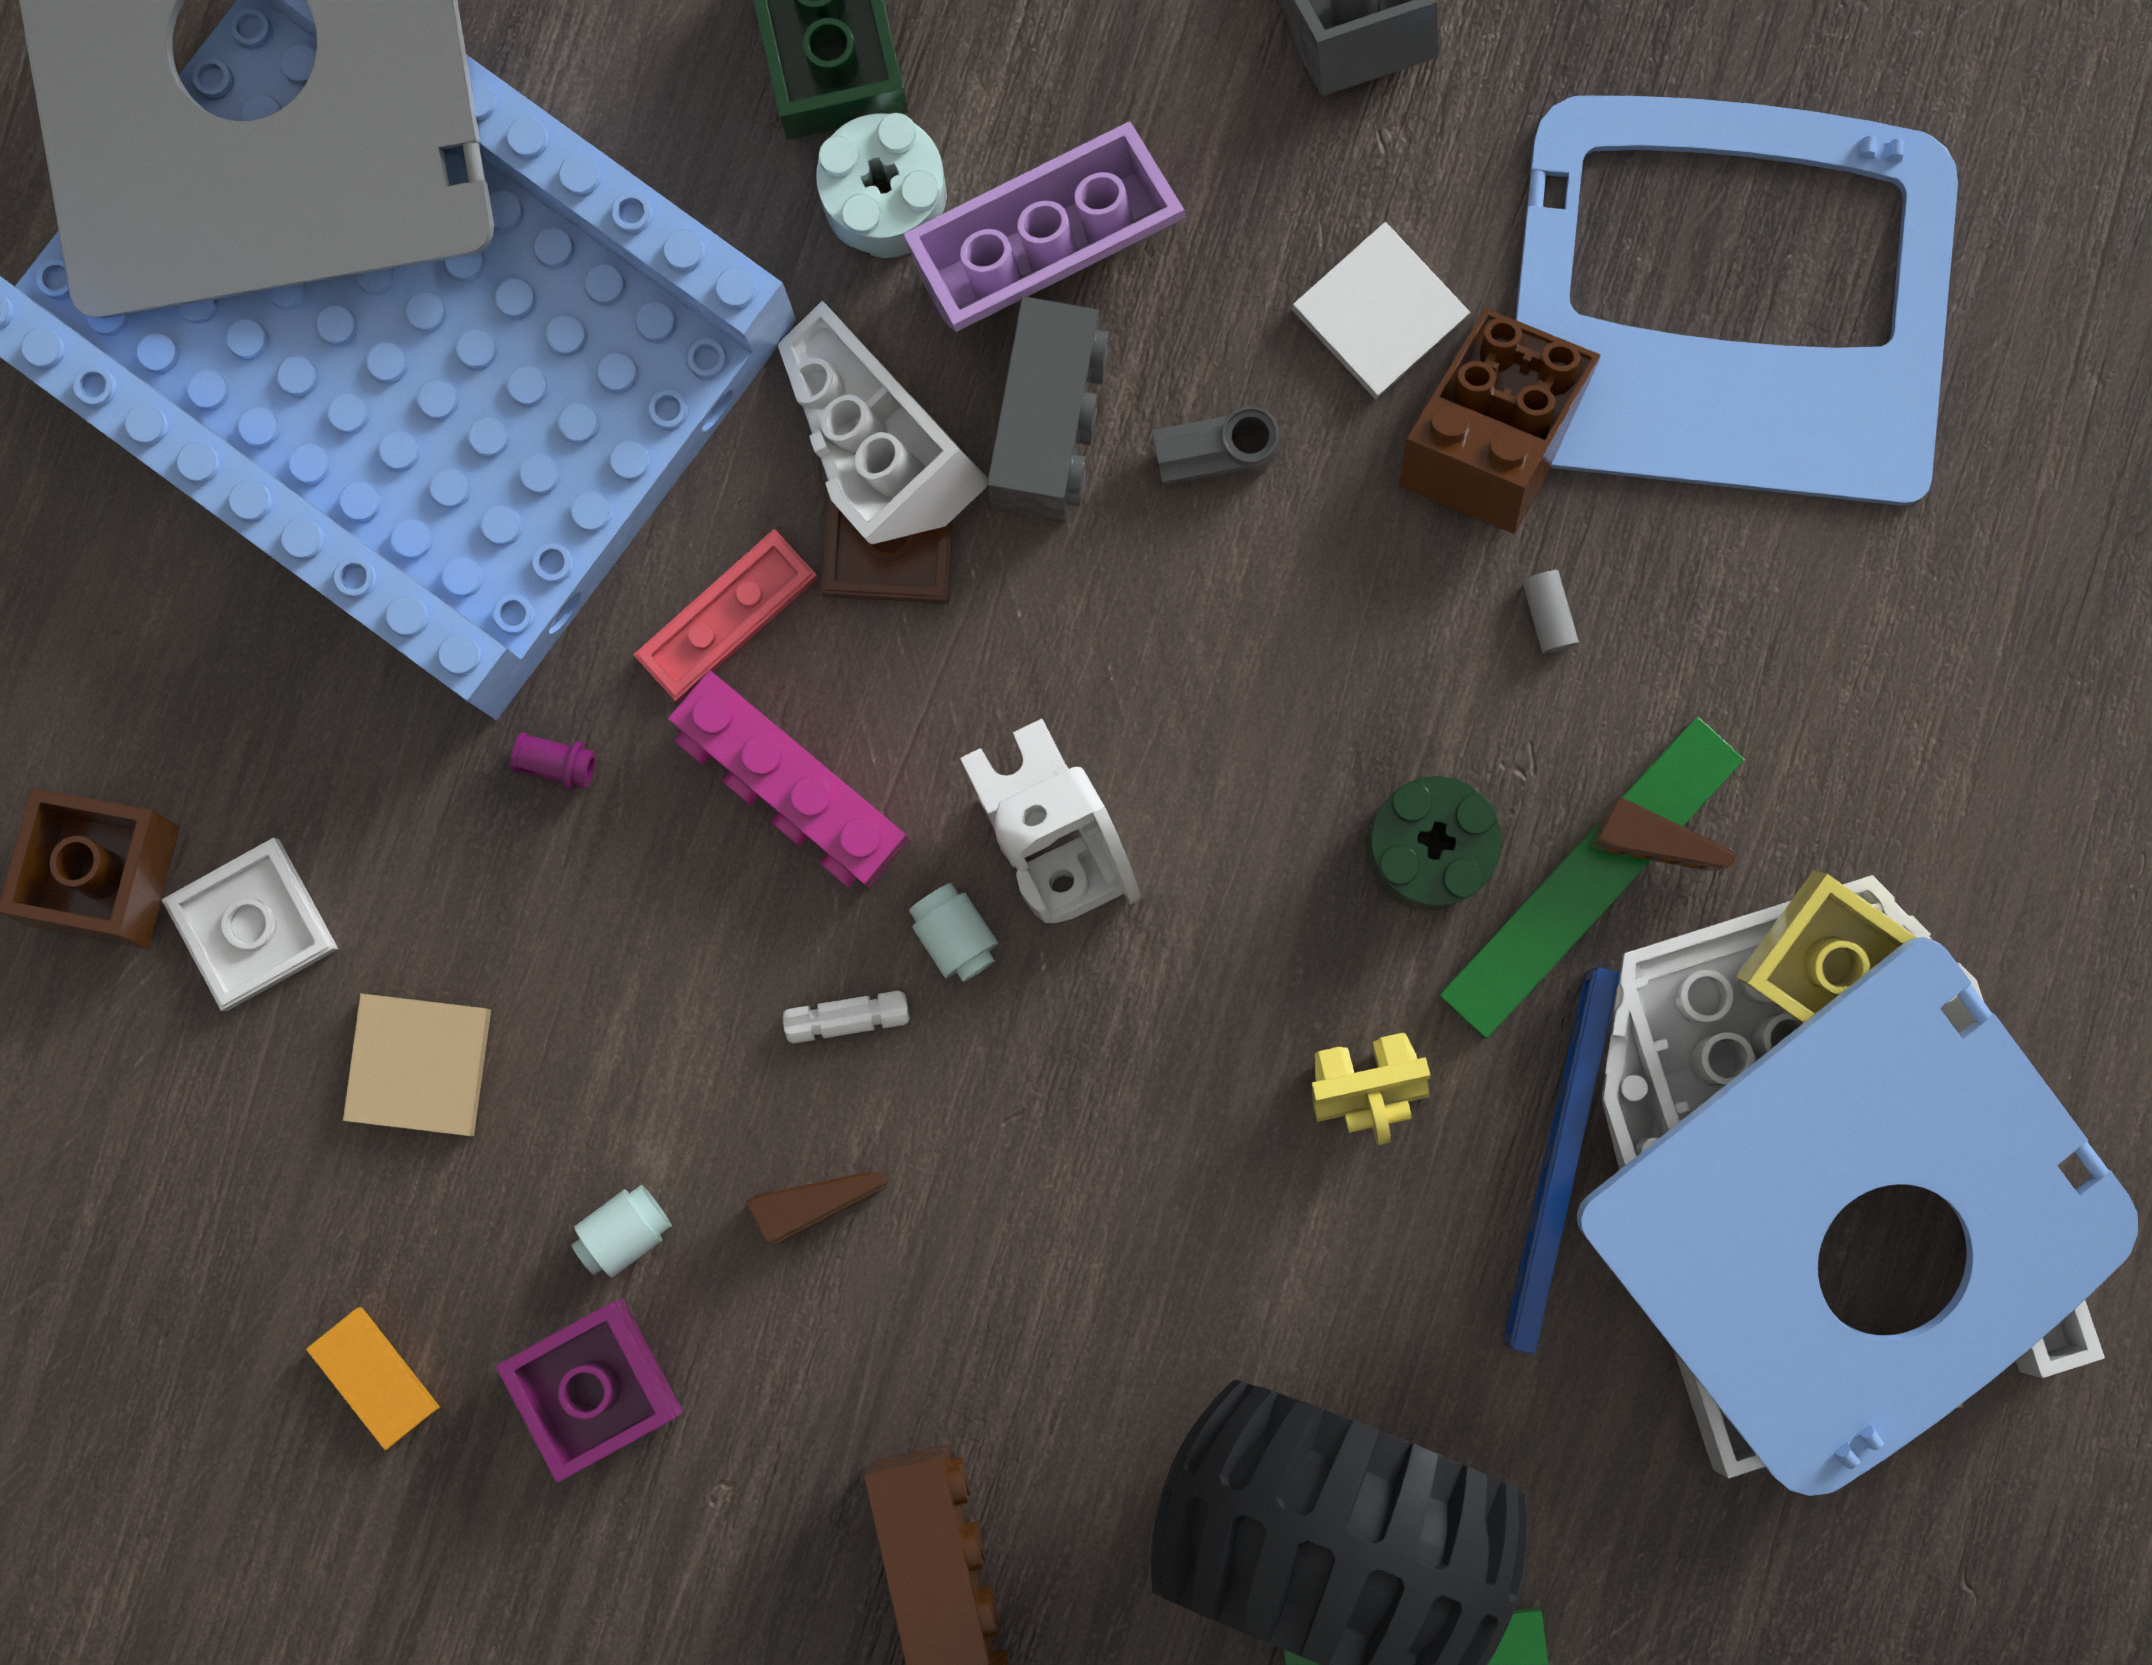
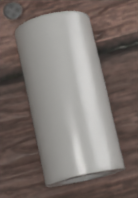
[1522,570,1579,654]

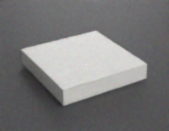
[1292,222,1471,400]
[162,838,339,1011]

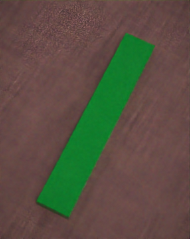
[1438,716,1745,1039]

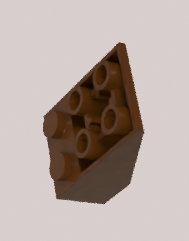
[1399,308,1601,534]

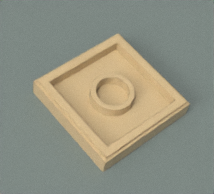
[343,993,491,1136]

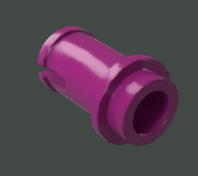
[510,732,596,791]

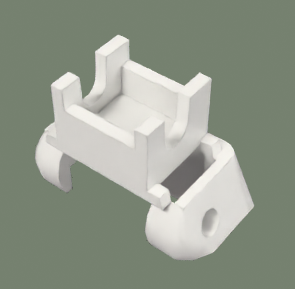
[961,719,1142,923]

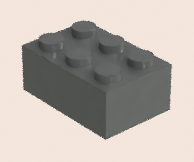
[987,296,1109,523]

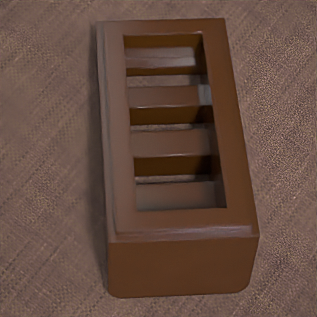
[1589,798,1736,872]
[746,1172,888,1246]

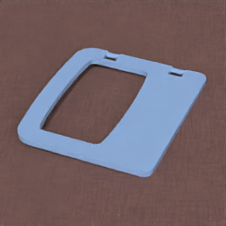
[1515,96,1958,506]

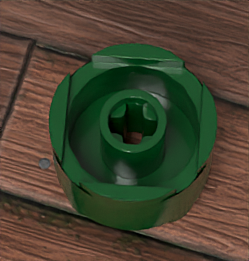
[1366,776,1502,910]

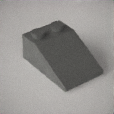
[1278,0,1438,97]

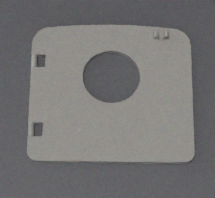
[19,0,494,318]

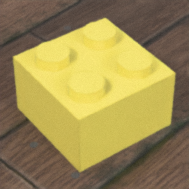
[1736,871,1917,1024]

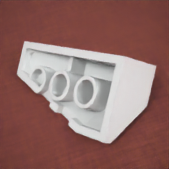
[777,301,988,544]

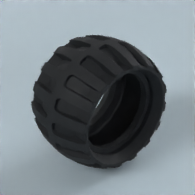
[1151,1380,1528,1665]

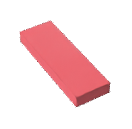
[633,528,818,704]

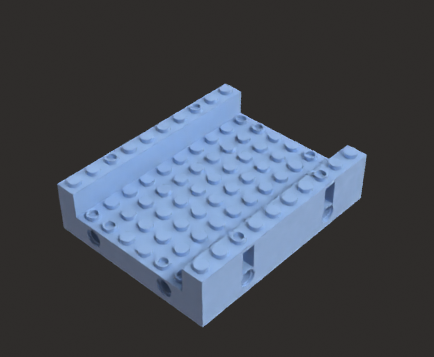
[0,0,797,721]

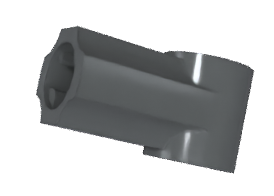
[1152,406,1279,486]

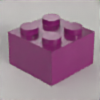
[496,1298,683,1483]

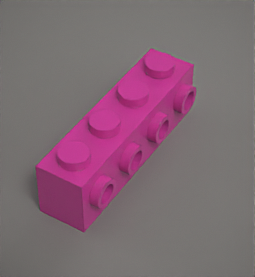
[668,670,911,889]

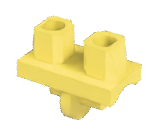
[1312,1033,1431,1146]

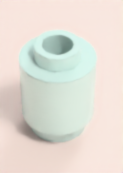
[909,883,999,982]
[571,1185,672,1278]

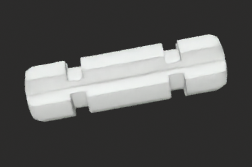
[783,991,909,1043]

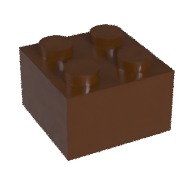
[0,788,180,950]

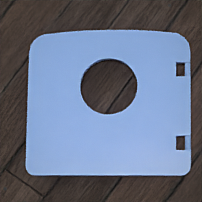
[1577,937,2138,1496]

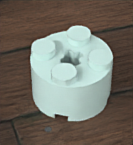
[816,113,947,258]

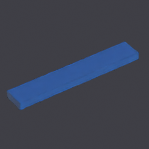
[1503,967,1620,1354]

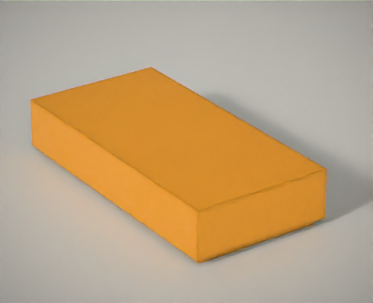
[306,1307,440,1451]

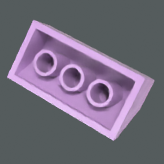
[903,121,1186,332]

